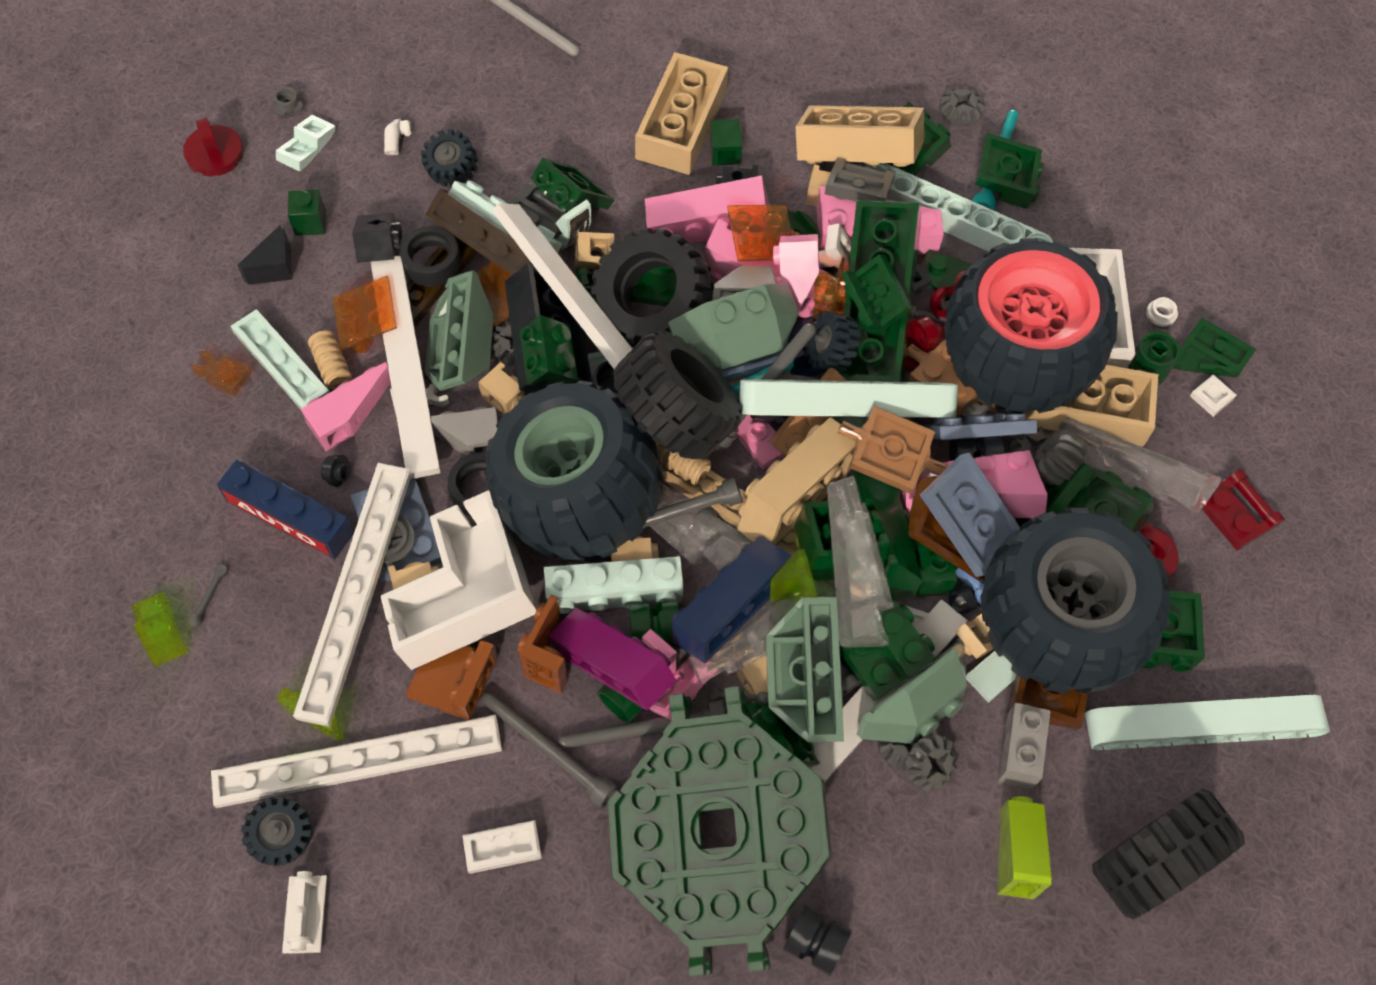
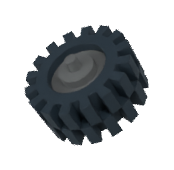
[421,129,478,187]
[805,311,860,373]
[241,797,312,866]

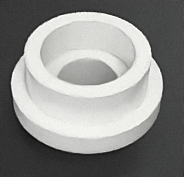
[1146,297,1178,327]

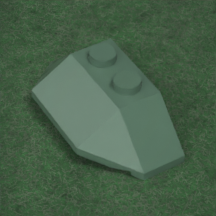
[424,270,494,391]
[668,284,799,371]
[766,597,844,743]
[857,640,966,744]

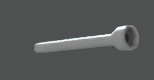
[480,0,579,56]

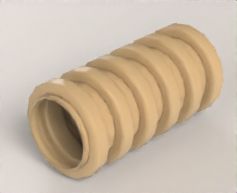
[308,330,352,389]
[655,441,711,486]

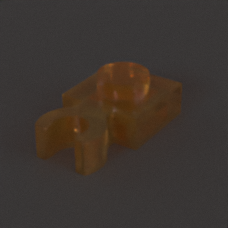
[190,351,252,397]

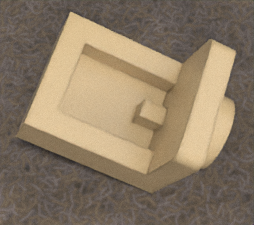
[955,613,993,659]

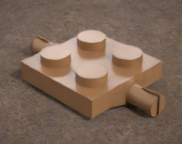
[907,339,999,416]
[837,406,948,494]

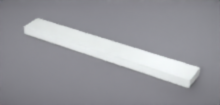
[493,203,632,370]
[371,256,441,479]
[293,463,412,727]
[805,599,968,783]
[211,715,502,808]

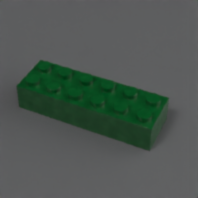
[839,200,922,382]

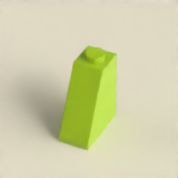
[998,796,1052,899]

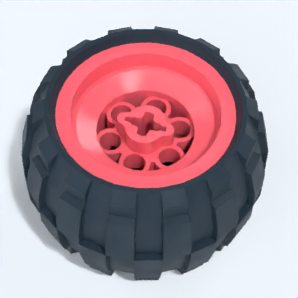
[944,238,1118,414]

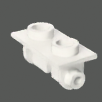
[282,871,327,954]

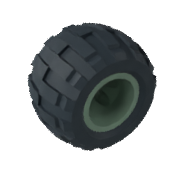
[485,381,663,562]

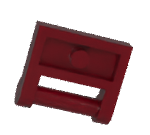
[1195,469,1285,551]

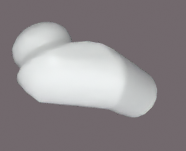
[384,119,412,155]

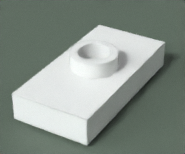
[462,820,542,874]

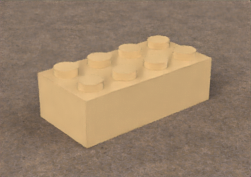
[635,52,728,175]
[796,106,924,167]
[1023,365,1158,447]
[737,417,855,545]

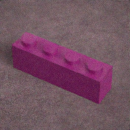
[547,608,676,711]

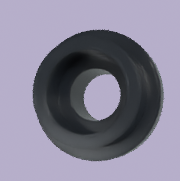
[321,454,351,487]

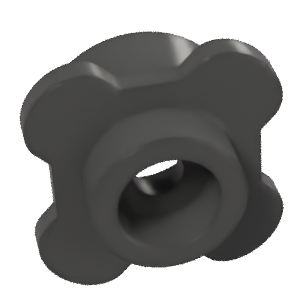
[272,87,303,116]

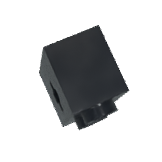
[352,212,403,263]

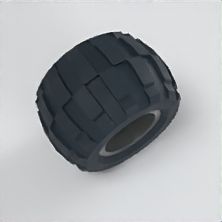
[980,508,1171,694]

